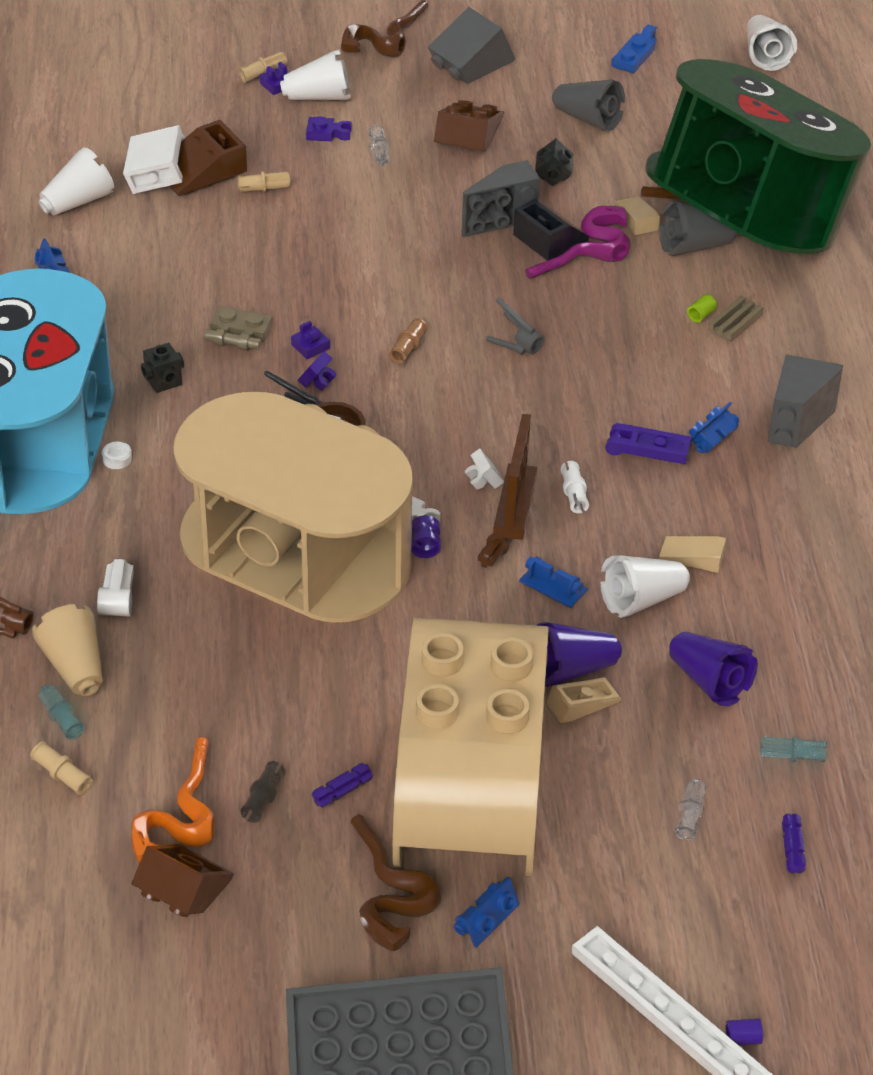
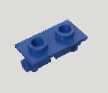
[35,238,70,273]
[688,401,739,453]
[519,556,588,608]
[453,877,520,948]

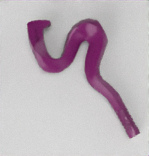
[525,206,631,279]

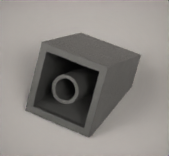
[428,7,515,84]
[768,354,843,448]

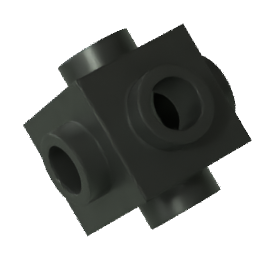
[535,138,574,186]
[141,342,184,393]

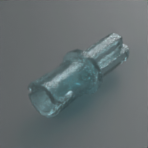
[38,685,84,739]
[760,736,827,762]

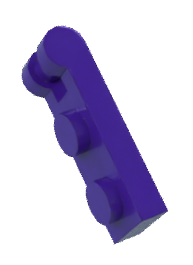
[605,423,692,464]

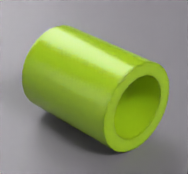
[687,294,717,323]

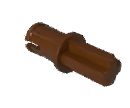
[478,534,513,568]

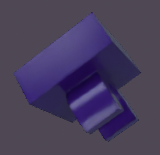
[260,62,287,95]
[291,321,330,359]
[297,351,337,391]

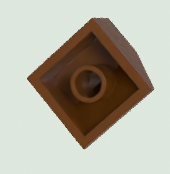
[131,844,234,917]

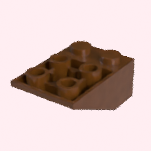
[434,100,504,151]
[170,120,247,196]

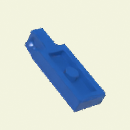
[611,24,657,74]

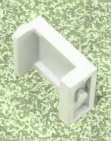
[123,125,185,194]

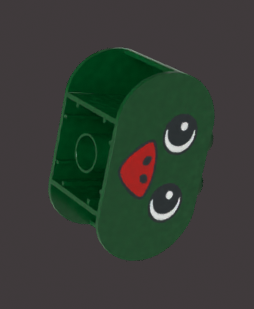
[645,59,871,254]

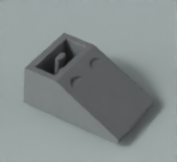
[462,160,540,237]

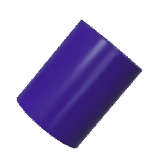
[725,1018,763,1046]

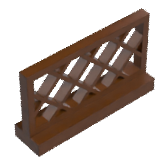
[493,414,537,540]

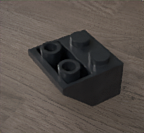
[513,199,589,260]

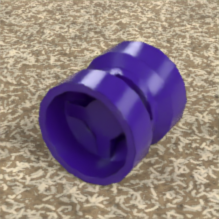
[411,515,441,558]

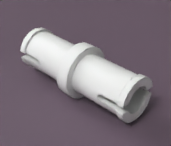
[560,461,589,513]

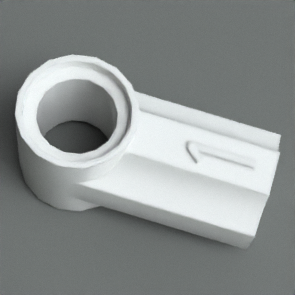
[97,559,134,617]

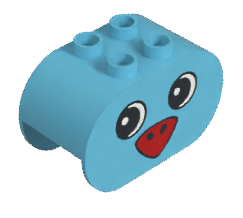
[0,269,114,514]

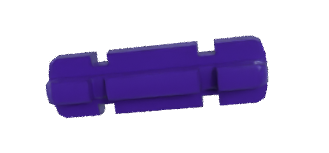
[312,763,373,808]
[782,813,806,874]

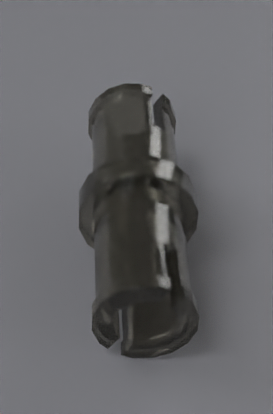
[240,761,286,823]

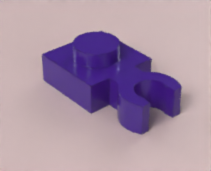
[306,116,352,142]

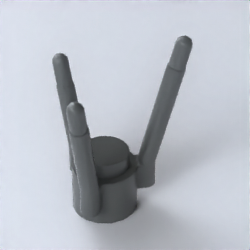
[486,298,544,355]

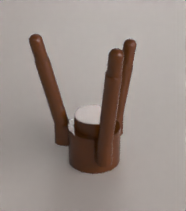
[0,597,34,639]

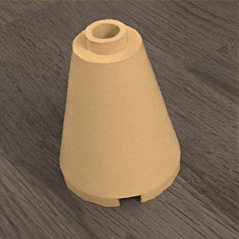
[32,604,103,696]

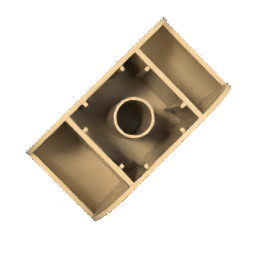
[174,392,413,622]
[393,617,548,876]

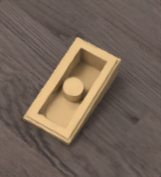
[614,196,660,235]
[659,536,727,573]
[546,678,621,723]

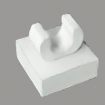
[465,449,504,490]

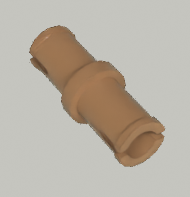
[389,318,428,364]

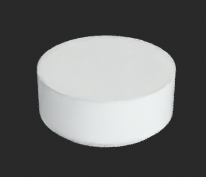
[102,442,132,469]

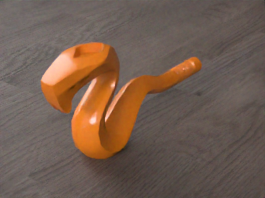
[131,737,215,862]

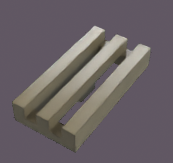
[708,296,764,342]

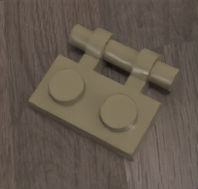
[204,307,272,351]

